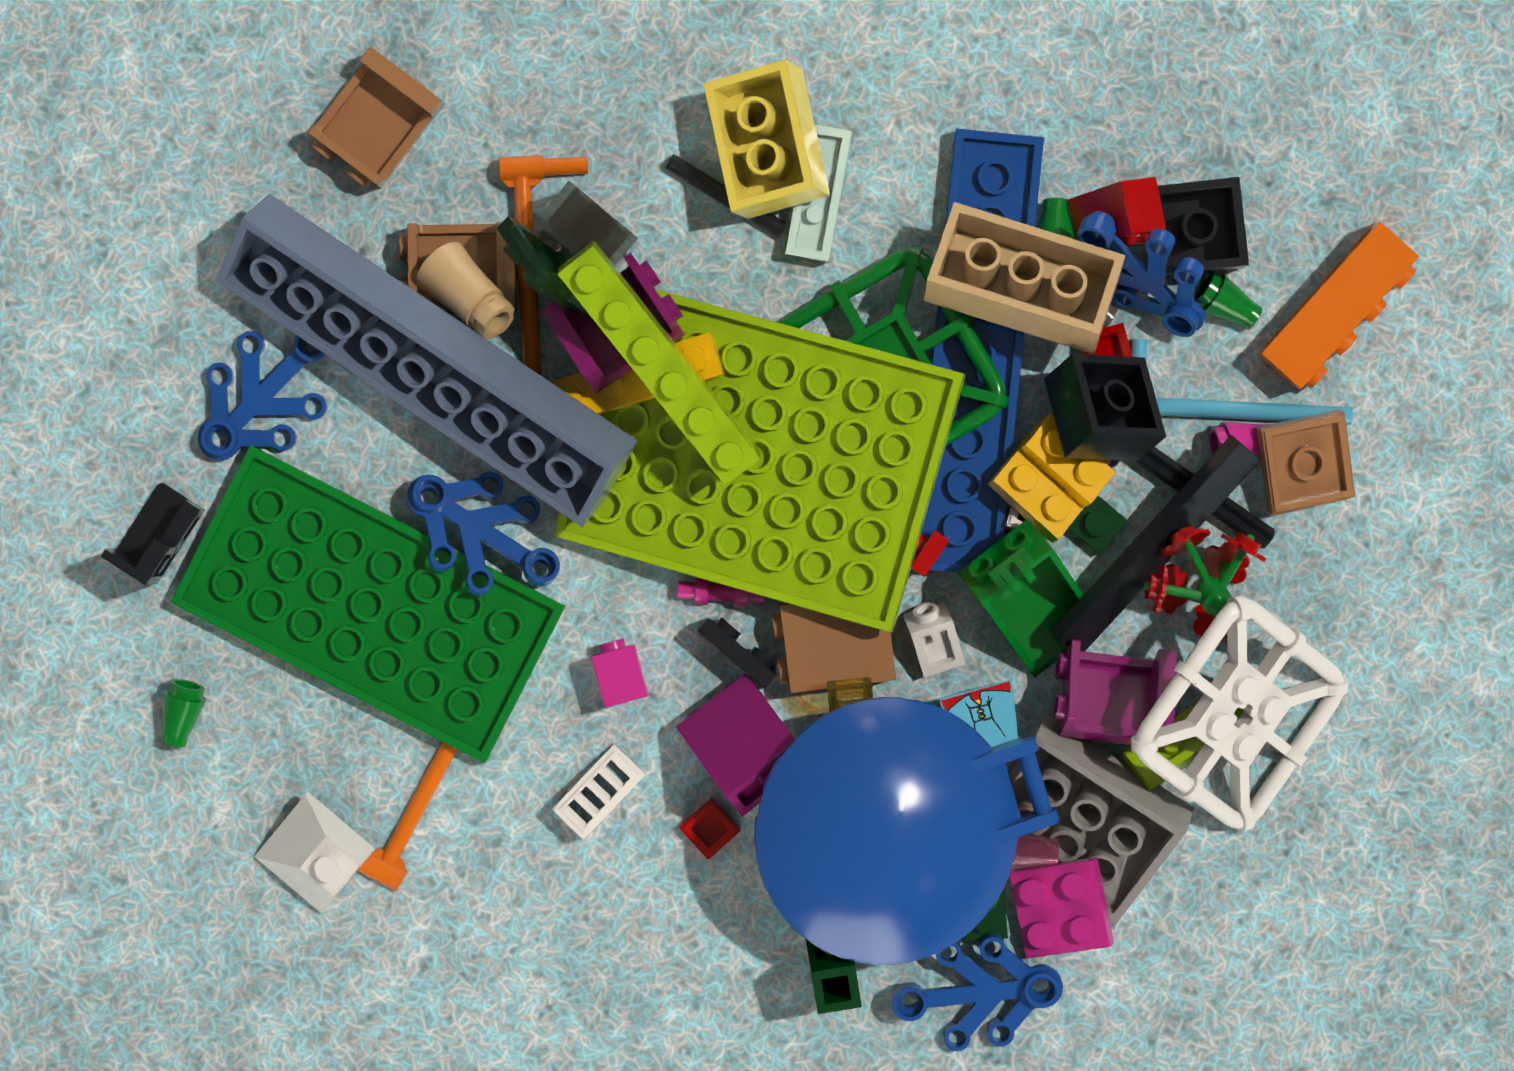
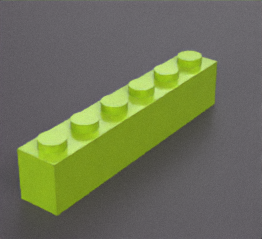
[557,240,761,486]

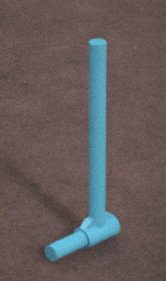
[1130,339,1353,425]

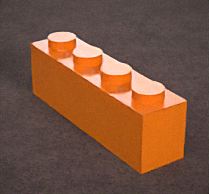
[1257,221,1420,390]

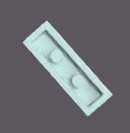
[785,124,852,263]

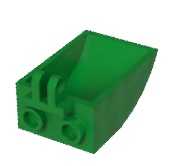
[957,519,1084,678]

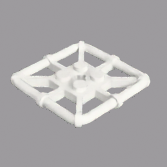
[1131,594,1349,832]

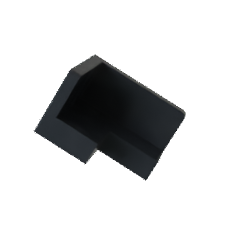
[101,483,205,585]

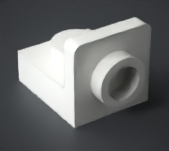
[903,601,966,678]

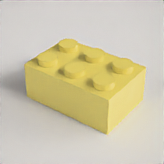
[703,59,830,219]

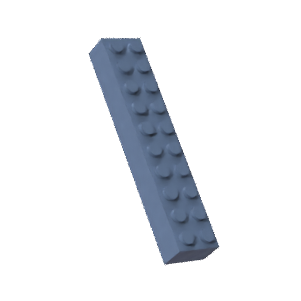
[216,194,638,527]

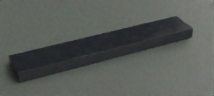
[1051,435,1261,651]

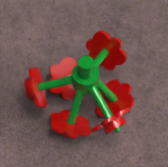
[1144,526,1267,644]

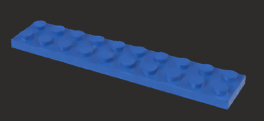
[921,128,1044,573]

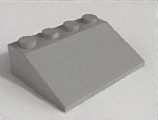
[1007,712,1194,925]

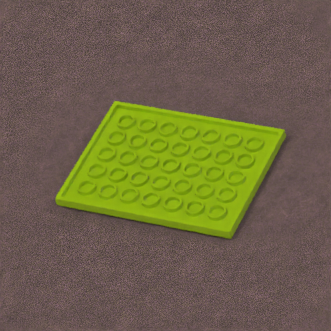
[553,289,966,633]

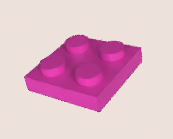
[1010,857,1114,958]

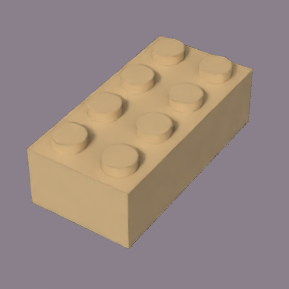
[924,202,1126,354]

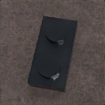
[698,617,776,689]

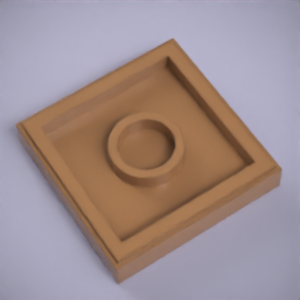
[1256,409,1355,515]

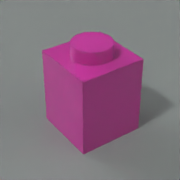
[591,638,649,708]

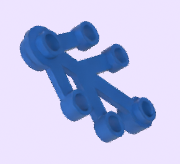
[1076,211,1205,337]
[198,331,328,460]
[407,472,560,596]
[891,933,1063,1051]

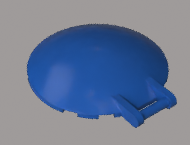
[754,697,1060,965]

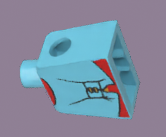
[925,680,1018,747]

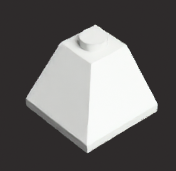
[254,792,375,913]

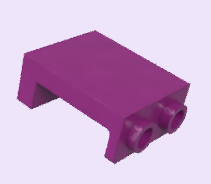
[541,253,685,393]
[1053,639,1177,749]
[676,673,795,817]

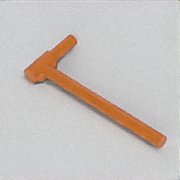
[499,155,588,375]
[358,742,458,892]

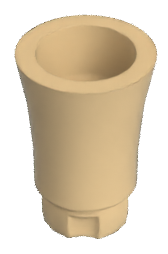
[416,242,515,339]

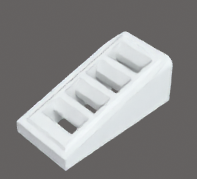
[552,744,646,840]

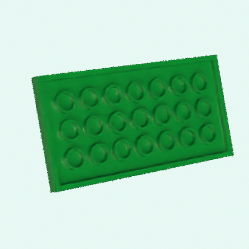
[170,445,566,763]

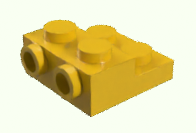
[987,413,1116,543]

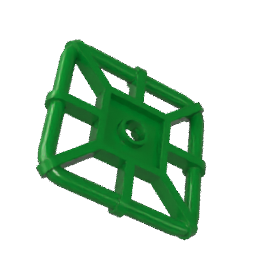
[777,245,1009,446]

